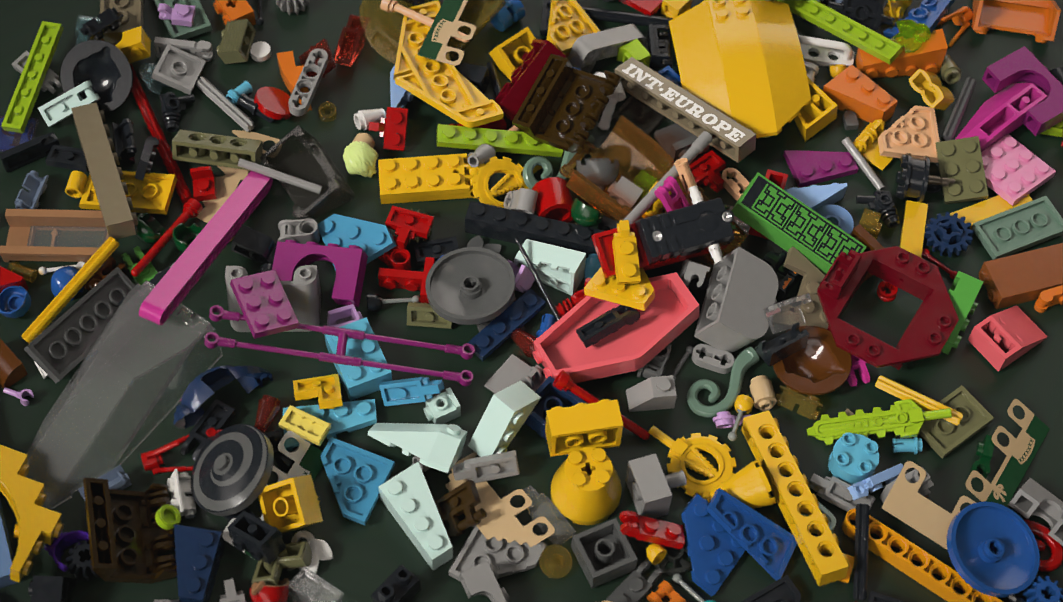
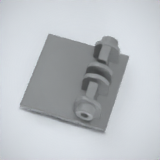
[484,354,546,393]

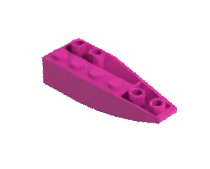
[956,83,1048,152]

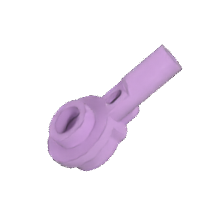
[713,411,751,428]

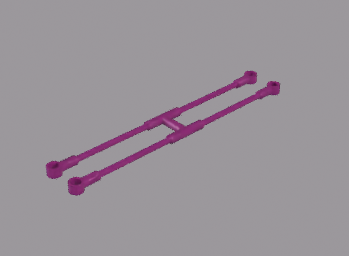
[204,305,475,386]

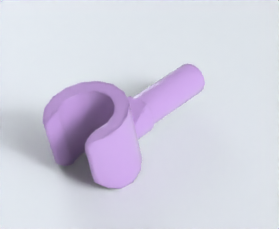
[3,387,34,406]

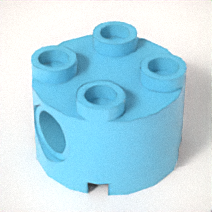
[828,432,879,485]

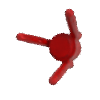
[141,434,194,475]

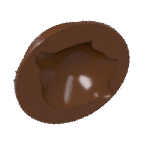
[772,326,852,395]

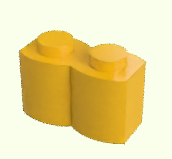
[909,69,954,110]

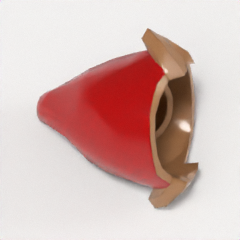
[249,578,292,602]

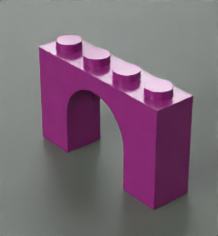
[982,46,1063,136]
[272,240,368,307]

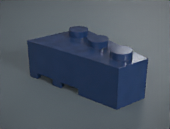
[174,524,225,602]

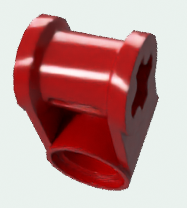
[378,235,412,271]

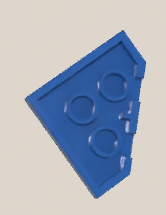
[681,494,745,596]

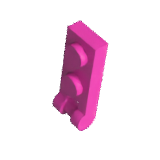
[654,176,690,213]

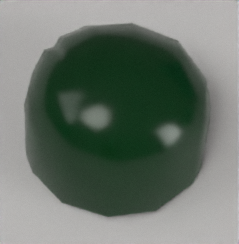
[571,198,604,227]
[135,212,166,244]
[172,223,203,252]

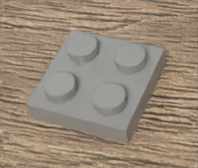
[151,44,206,95]

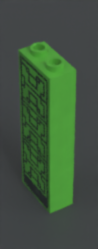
[731,172,867,275]

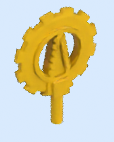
[472,156,542,208]
[648,425,736,499]

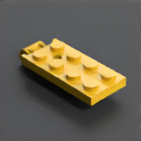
[65,171,177,215]

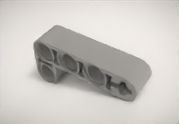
[568,24,646,73]

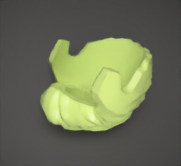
[343,141,378,178]

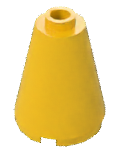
[707,460,776,509]

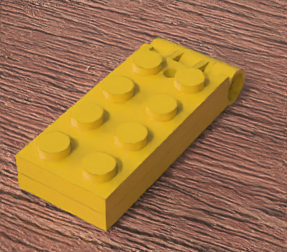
[378,153,479,204]

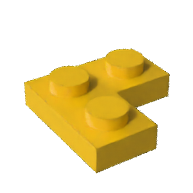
[293,374,343,410]

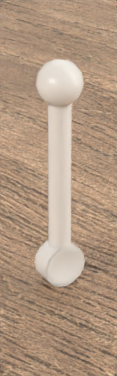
[38,261,85,275]

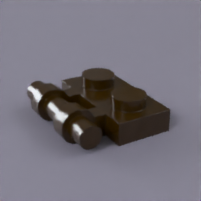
[435,480,487,539]

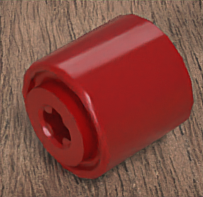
[532,177,573,223]

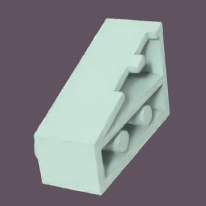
[514,239,586,296]
[468,380,541,457]

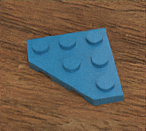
[317,214,397,271]
[320,437,395,525]

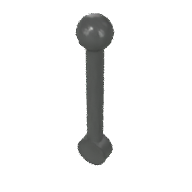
[668,345,694,383]

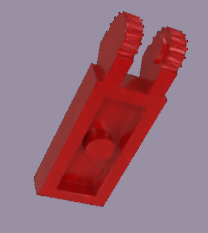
[619,510,685,549]

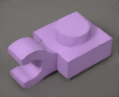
[158,3,196,27]

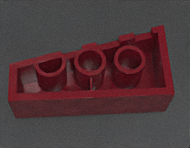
[494,39,567,121]

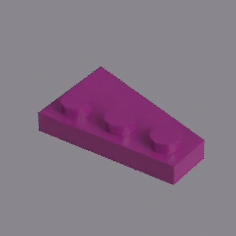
[783,150,859,188]

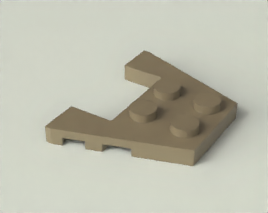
[770,247,829,329]

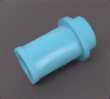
[226,81,253,105]
[892,437,923,454]

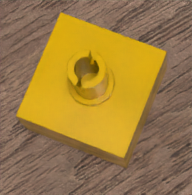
[258,474,323,534]

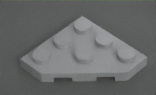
[448,526,547,581]

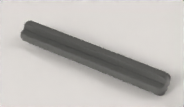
[942,77,977,141]

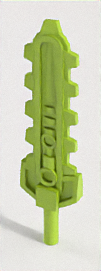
[807,399,952,446]

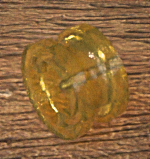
[318,102,337,122]

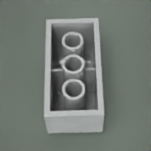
[694,247,778,353]

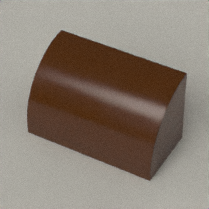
[0,338,28,389]

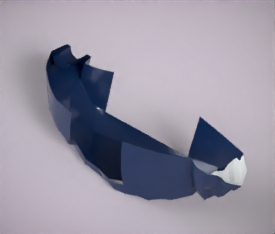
[173,365,273,429]

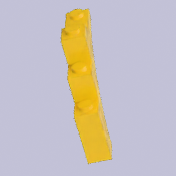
[0,445,64,583]

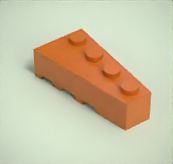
[855,29,948,79]

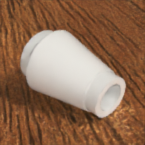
[354,108,386,131]

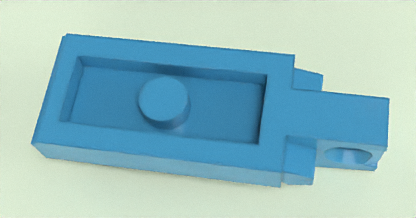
[379,377,444,406]

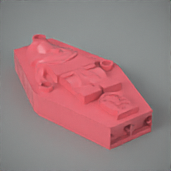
[532,272,699,384]

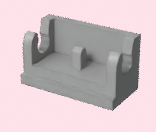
[678,259,710,287]

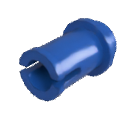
[536,314,556,338]

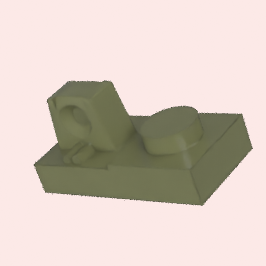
[407,302,452,329]

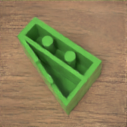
[941,271,983,354]

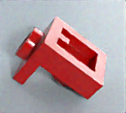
[190,166,217,202]

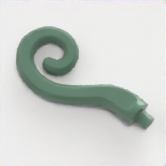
[523,135,595,190]
[687,345,759,418]

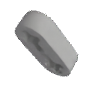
[692,344,734,374]

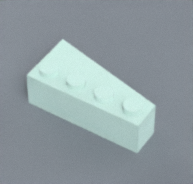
[378,462,453,571]

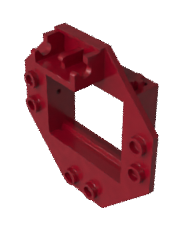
[817,246,959,370]

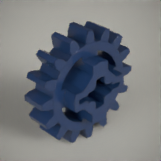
[924,212,973,257]

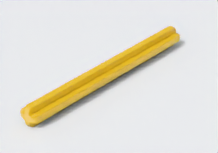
[21,236,119,344]

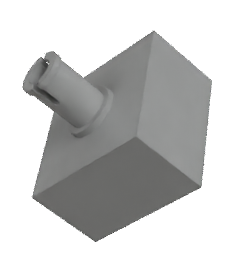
[625,453,687,519]

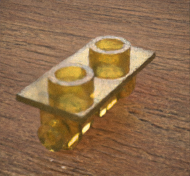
[776,385,823,420]

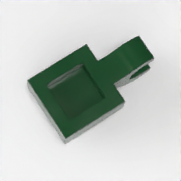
[970,435,995,478]

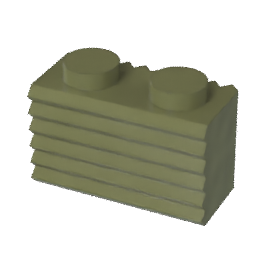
[217,19,256,64]

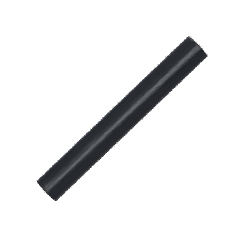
[486,61,502,97]

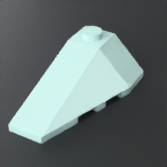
[368,423,468,473]

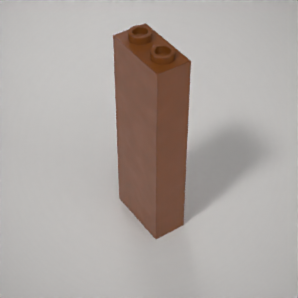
[979,243,1063,310]

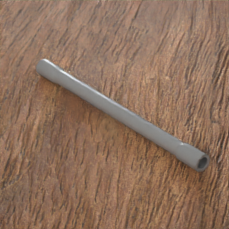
[616,131,713,228]

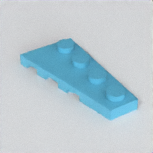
[283,399,377,451]

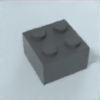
[571,518,637,589]

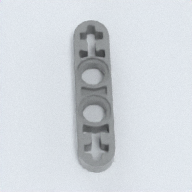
[289,48,328,116]

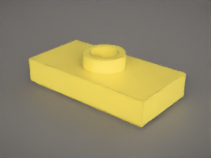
[279,405,332,446]

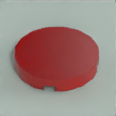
[254,86,292,120]

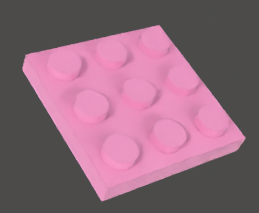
[981,134,1056,206]

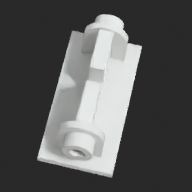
[167,469,197,519]

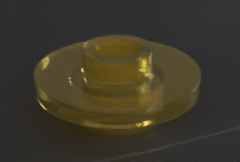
[539,544,572,579]

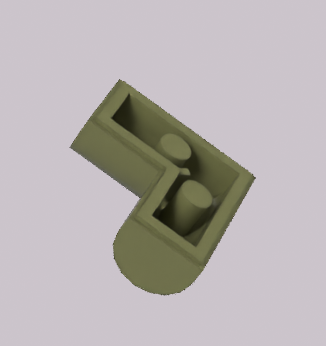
[251,541,312,586]

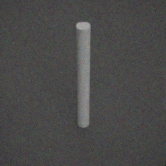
[238,158,322,194]

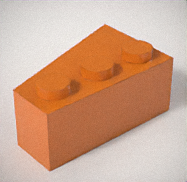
[823,64,898,123]

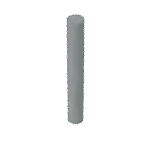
[842,137,885,190]

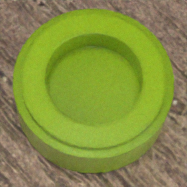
[155,504,181,530]

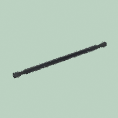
[514,237,560,321]

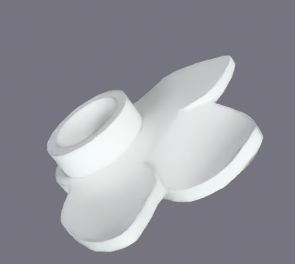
[287,531,333,578]

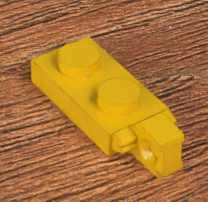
[612,220,641,285]

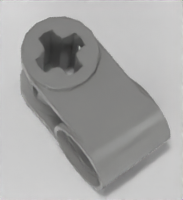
[504,188,538,214]
[278,218,321,244]

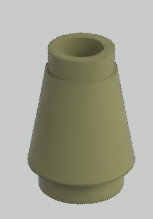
[940,54,962,84]

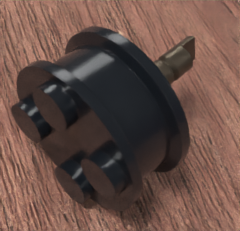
[895,153,955,202]

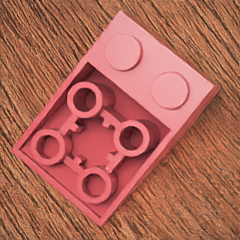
[968,305,1048,372]

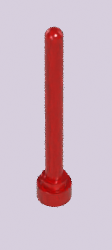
[131,198,203,277]
[553,370,650,440]

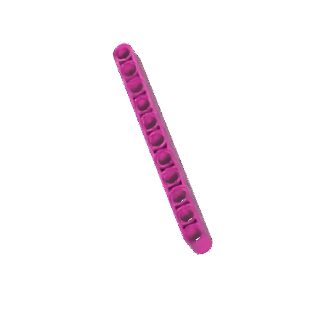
[139,171,273,326]

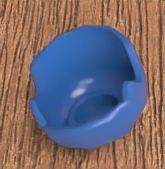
[51,266,84,301]
[0,286,31,319]

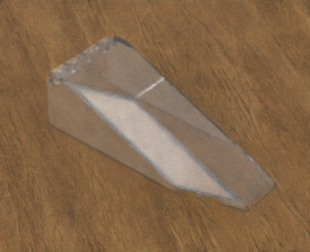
[26,281,223,510]

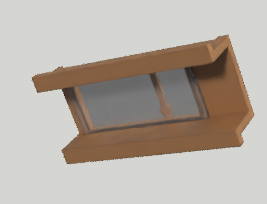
[0,209,111,262]

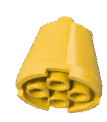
[551,447,622,525]

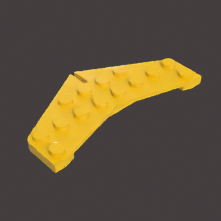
[394,0,504,128]

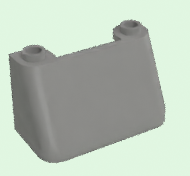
[225,265,321,332]

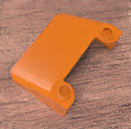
[972,0,1061,43]

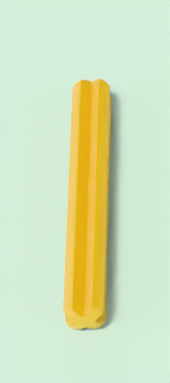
[875,375,963,425]

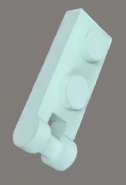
[38,80,100,127]

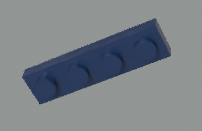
[467,289,546,361]

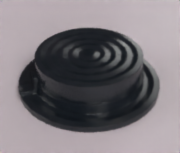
[60,40,133,113]

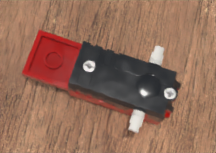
[591,185,737,279]

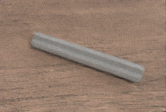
[196,76,255,132]

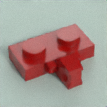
[369,107,409,151]
[689,150,726,193]
[385,205,434,250]

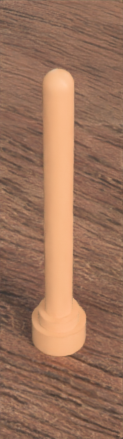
[380,0,469,43]

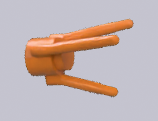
[938,6,973,47]

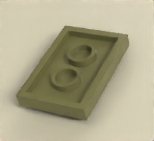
[935,136,989,205]
[919,385,994,459]

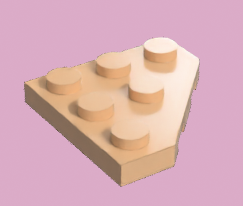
[878,105,940,163]

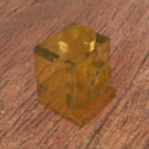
[859,208,883,240]

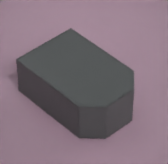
[842,110,859,130]

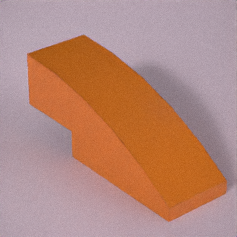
[277,51,312,111]

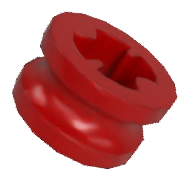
[877,281,898,302]

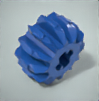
[1023,576,1063,602]

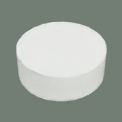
[250,41,271,62]

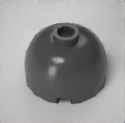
[576,158,620,190]

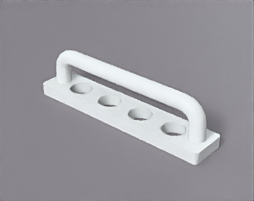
[798,35,855,68]

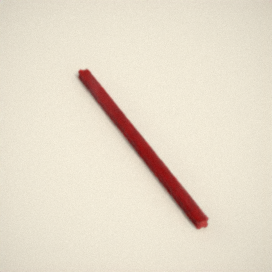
[114,44,192,204]

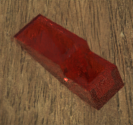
[332,14,371,67]

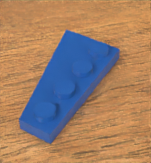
[883,0,955,41]
[706,488,797,581]

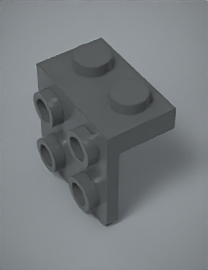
[654,123,710,165]

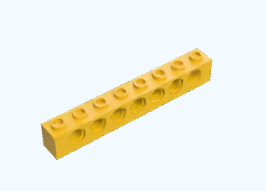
[741,410,850,586]

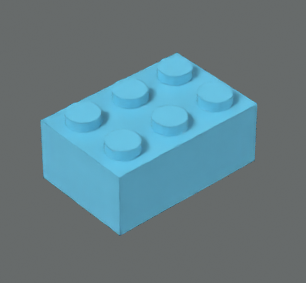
[324,317,392,401]

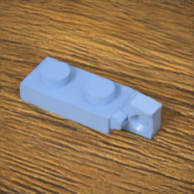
[847,463,903,500]

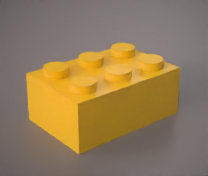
[545,399,623,457]

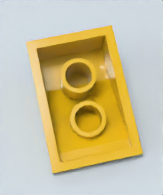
[489,26,536,81]

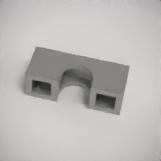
[1008,478,1063,546]
[459,561,509,602]

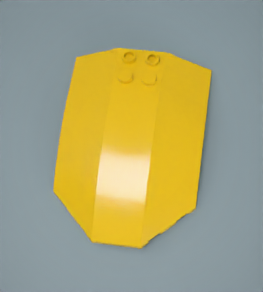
[669,0,811,138]

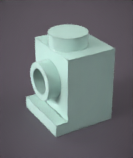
[423,387,461,424]

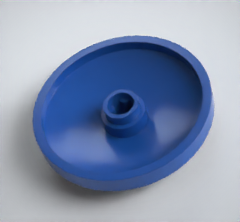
[947,502,1040,597]

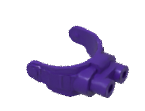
[44,530,89,572]

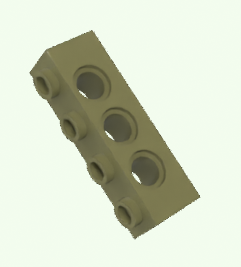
[172,130,263,170]

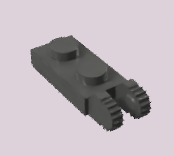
[605,558,664,602]

